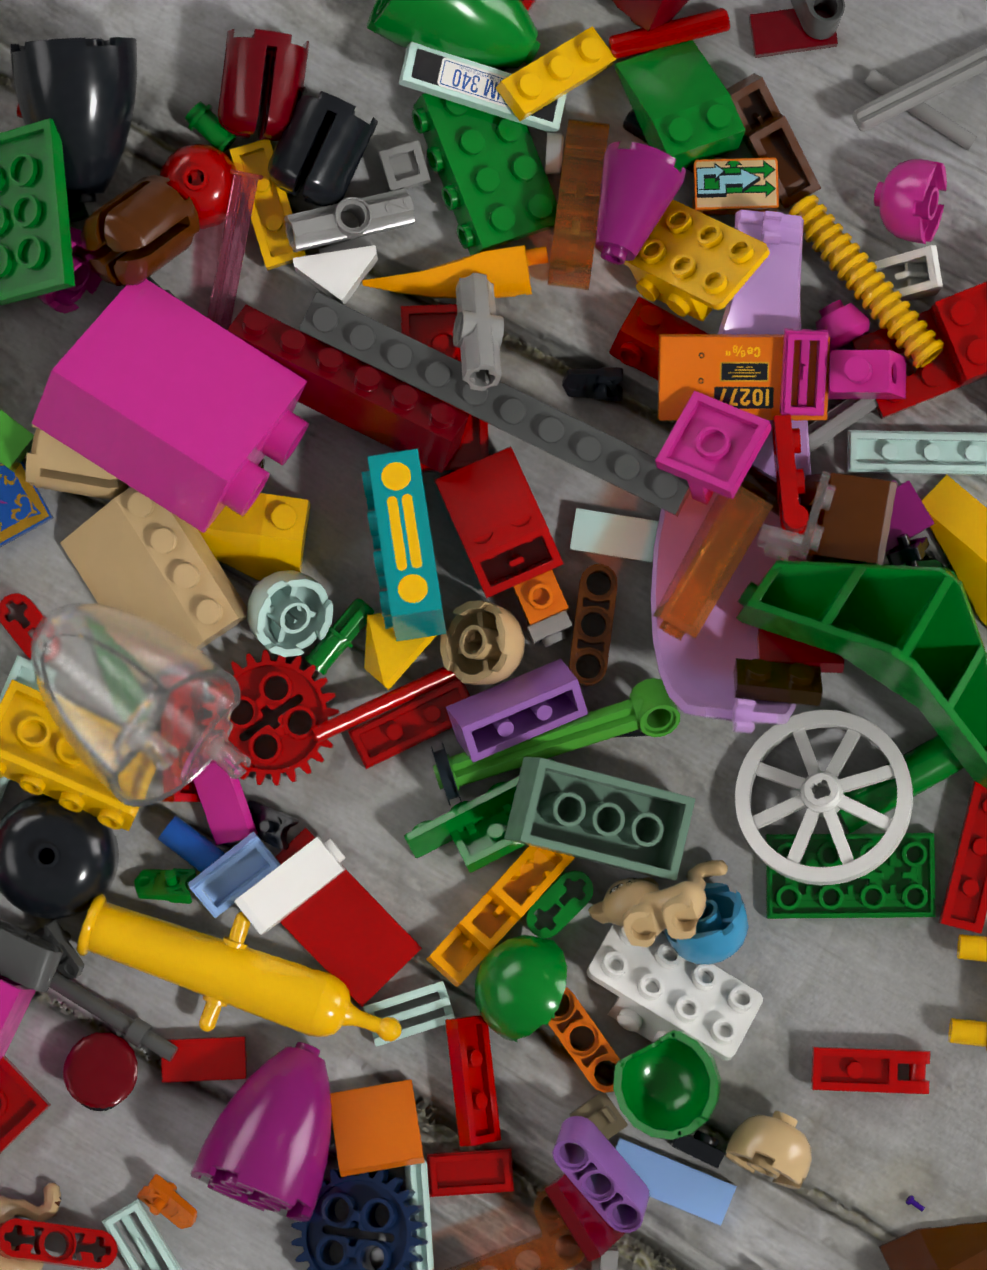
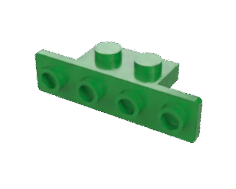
[404,759,555,873]

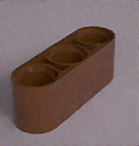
[569,564,618,687]

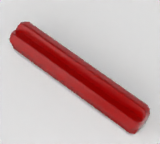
[609,8,730,59]

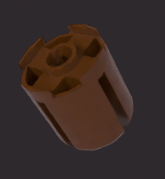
[80,175,200,286]

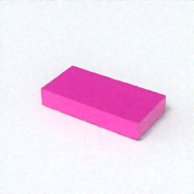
[189,755,258,845]

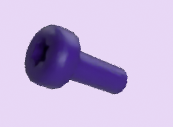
[906,1195,925,1212]

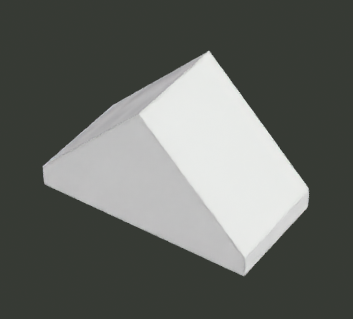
[293,245,378,305]
[874,245,943,301]

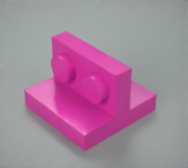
[655,391,772,505]

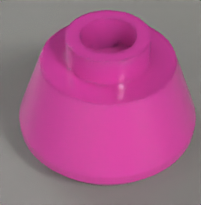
[815,299,870,350]

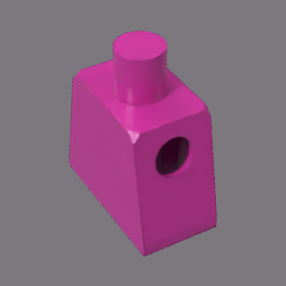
[828,350,906,399]

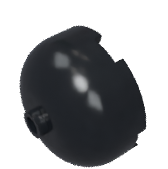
[0,794,119,919]

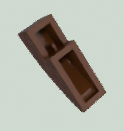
[727,73,821,209]

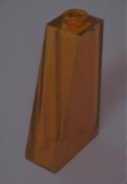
[653,486,773,641]

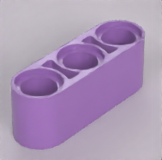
[553,1116,650,1233]

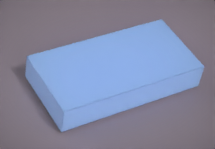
[188,831,281,918]

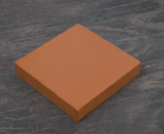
[331,1079,425,1177]

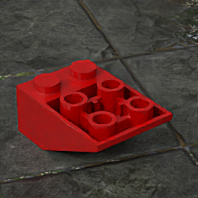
[435,446,564,598]

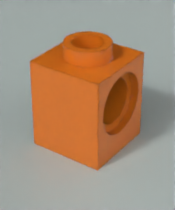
[513,570,569,626]

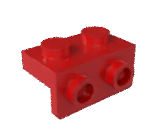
[609,296,709,381]

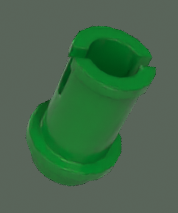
[184,101,237,152]

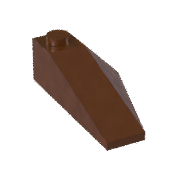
[878,1222,987,1270]

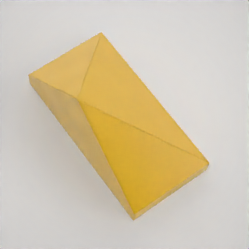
[364,613,437,690]

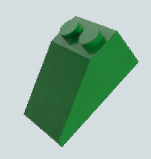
[614,40,746,171]

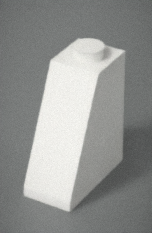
[234,837,346,935]

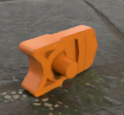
[137,1174,197,1229]

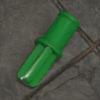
[304,598,375,675]

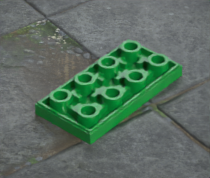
[765,833,936,919]

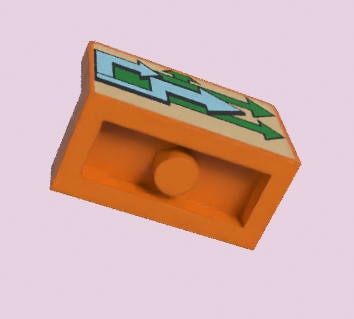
[692,158,779,216]

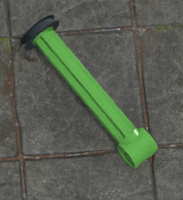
[431,678,680,806]

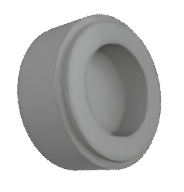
[545,132,565,175]

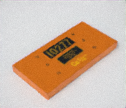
[658,334,830,420]

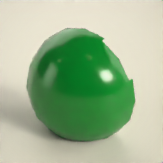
[475,935,567,1042]
[613,1030,721,1140]

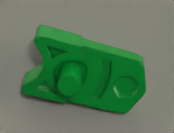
[134,868,197,904]

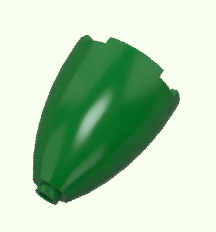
[367,0,541,69]

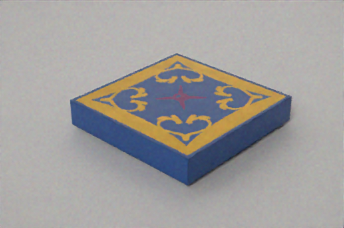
[0,461,54,548]

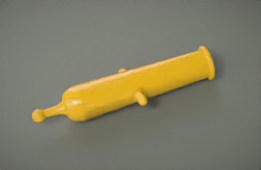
[76,894,402,1042]

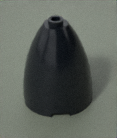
[10,37,137,203]

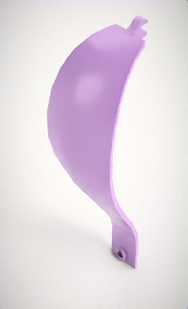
[651,210,811,733]

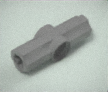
[284,188,415,252]
[453,273,504,391]

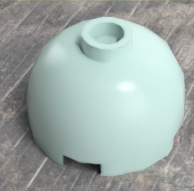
[247,570,333,657]

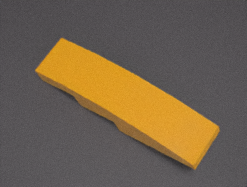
[426,846,575,988]

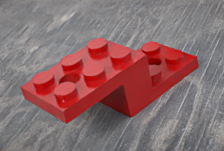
[850,281,987,419]

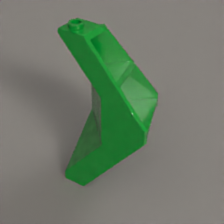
[736,560,987,789]

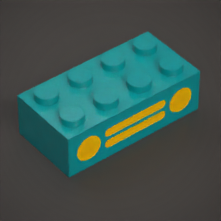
[361,449,447,641]

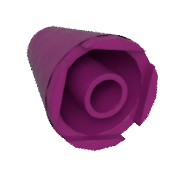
[595,141,686,265]

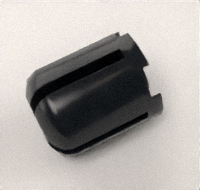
[268,86,378,206]

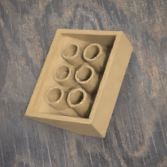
[60,487,247,683]

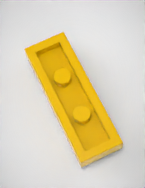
[496,26,617,121]
[229,139,306,271]

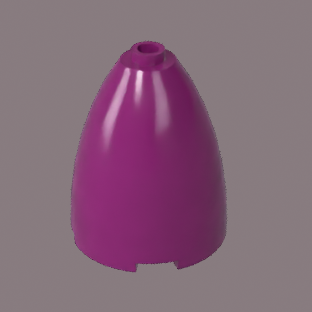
[190,1042,332,1221]

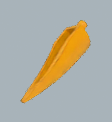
[362,245,549,299]

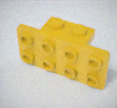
[624,199,770,322]

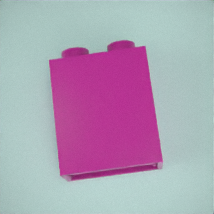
[32,279,309,533]

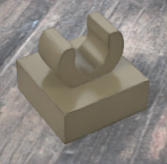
[569,1092,628,1140]

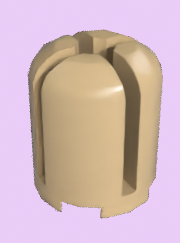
[25,424,129,500]

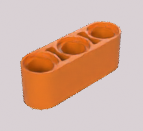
[548,986,621,1093]

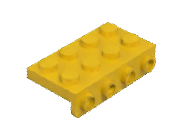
[0,680,163,831]

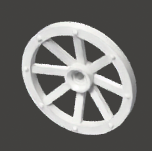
[735,710,913,885]

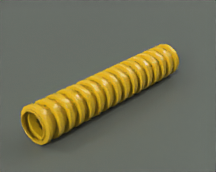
[788,195,944,368]

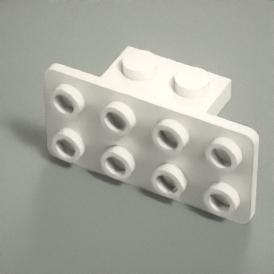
[587,924,763,1061]

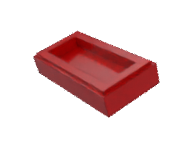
[161,1036,247,1083]
[427,1148,514,1197]

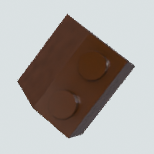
[792,473,897,565]

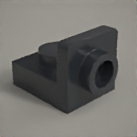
[669,1130,725,1169]

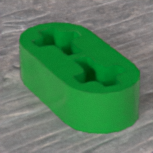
[526,870,594,938]

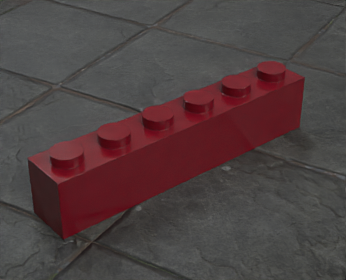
[227,304,469,473]

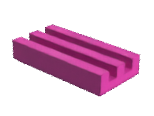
[780,328,829,416]

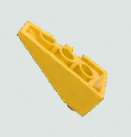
[922,474,987,627]
[198,493,311,581]

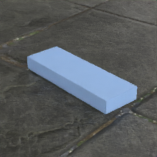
[615,1137,737,1226]

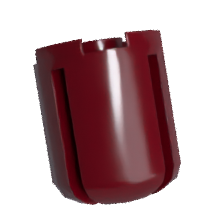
[217,29,310,142]

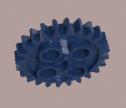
[291,1169,428,1270]

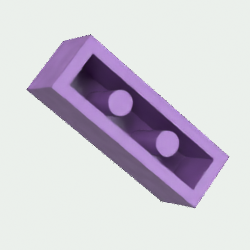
[446,659,588,763]

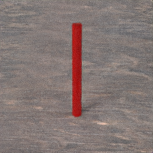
[310,666,457,744]

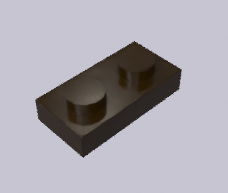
[733,658,823,706]

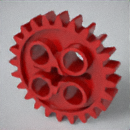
[203,650,340,786]

